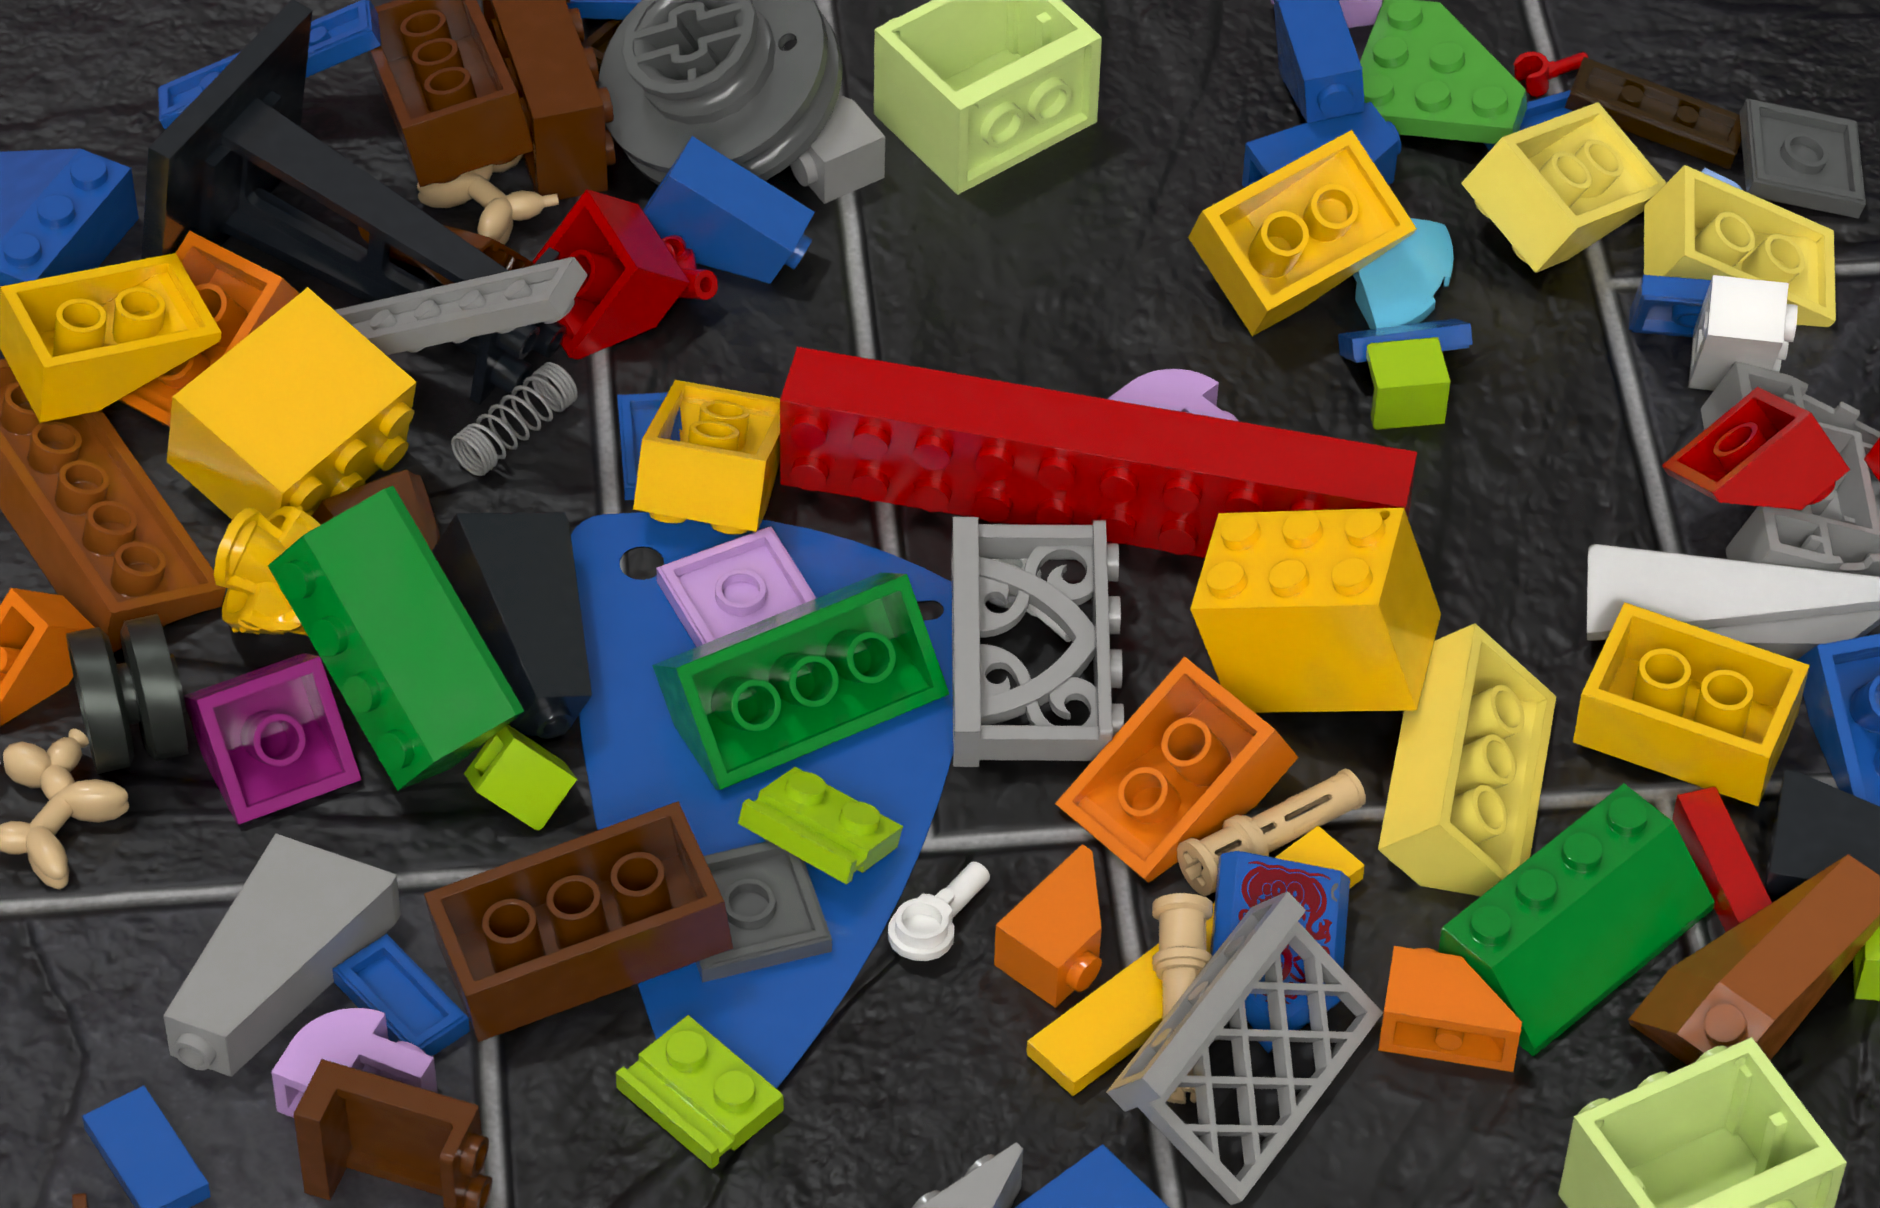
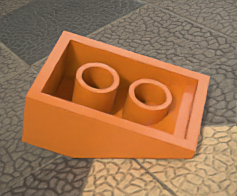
[118,231,300,428]
[1055,656,1299,883]

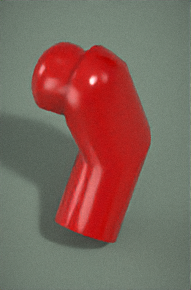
[662,235,718,300]

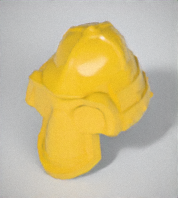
[214,506,320,636]

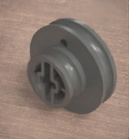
[598,0,842,185]

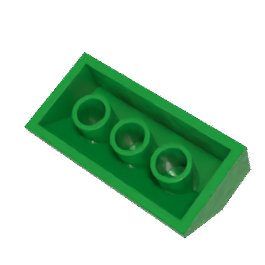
[268,486,524,791]
[652,572,949,790]
[1438,783,1715,1057]

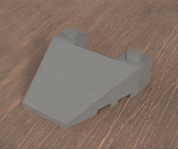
[1701,361,1880,577]

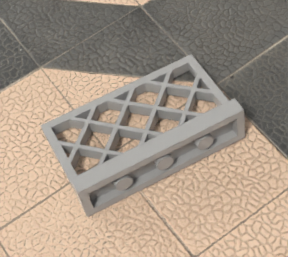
[1106,891,1383,1205]

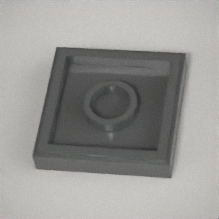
[1739,98,1866,218]
[696,841,832,983]

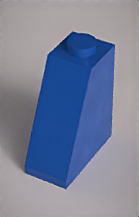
[1274,0,1365,123]
[1242,102,1401,188]
[643,136,815,284]

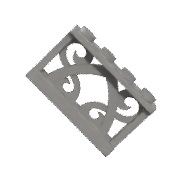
[951,517,1124,767]

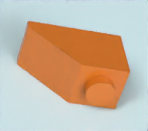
[0,588,94,727]
[994,844,1102,1008]
[1378,946,1522,1072]

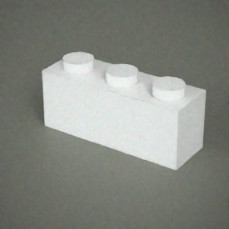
[1688,275,1798,391]

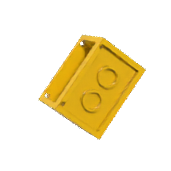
[167,287,417,520]
[1190,508,1441,713]

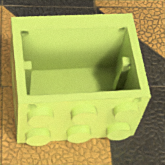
[874,0,1102,195]
[1558,1037,1847,1208]

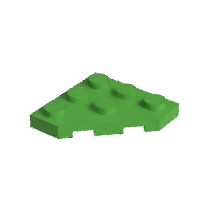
[1360,0,1527,144]

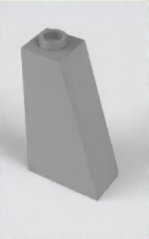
[163,833,401,1077]

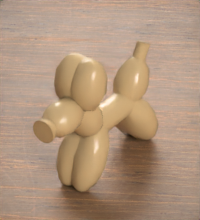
[417,154,559,245]
[0,729,130,889]

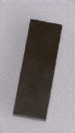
[1565,57,1741,170]

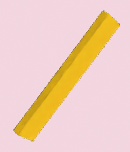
[1027,826,1365,1097]

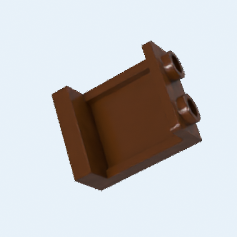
[293,1059,492,1208]

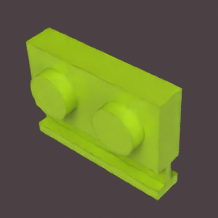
[738,767,903,885]
[616,1015,784,1169]

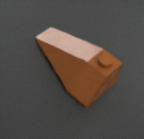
[1628,854,1880,1065]

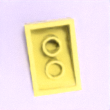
[1461,102,1666,273]
[1644,165,1836,327]

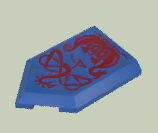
[1210,851,1350,1053]

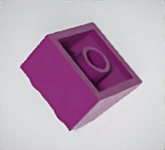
[184,653,362,824]

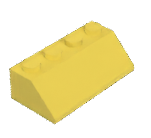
[1378,623,1557,896]

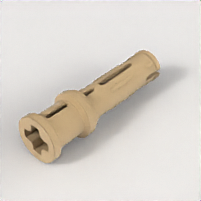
[1177,768,1366,896]
[1152,893,1213,1104]

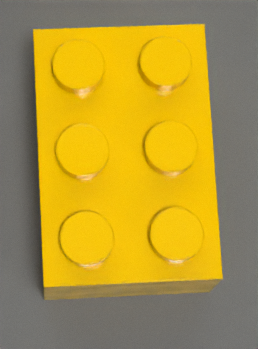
[1573,602,1810,807]

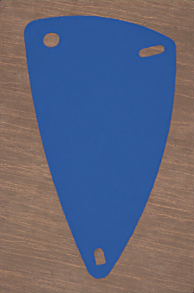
[571,512,953,1089]

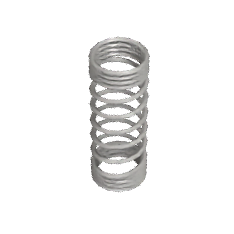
[451,362,578,476]

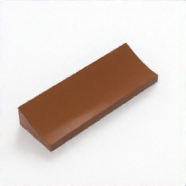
[0,358,226,653]

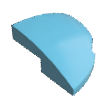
[1353,218,1454,329]

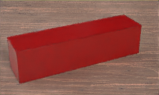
[1672,786,1772,932]

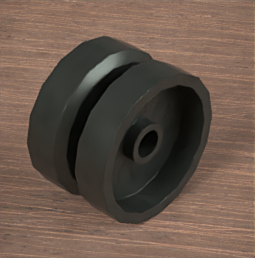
[66,614,189,774]

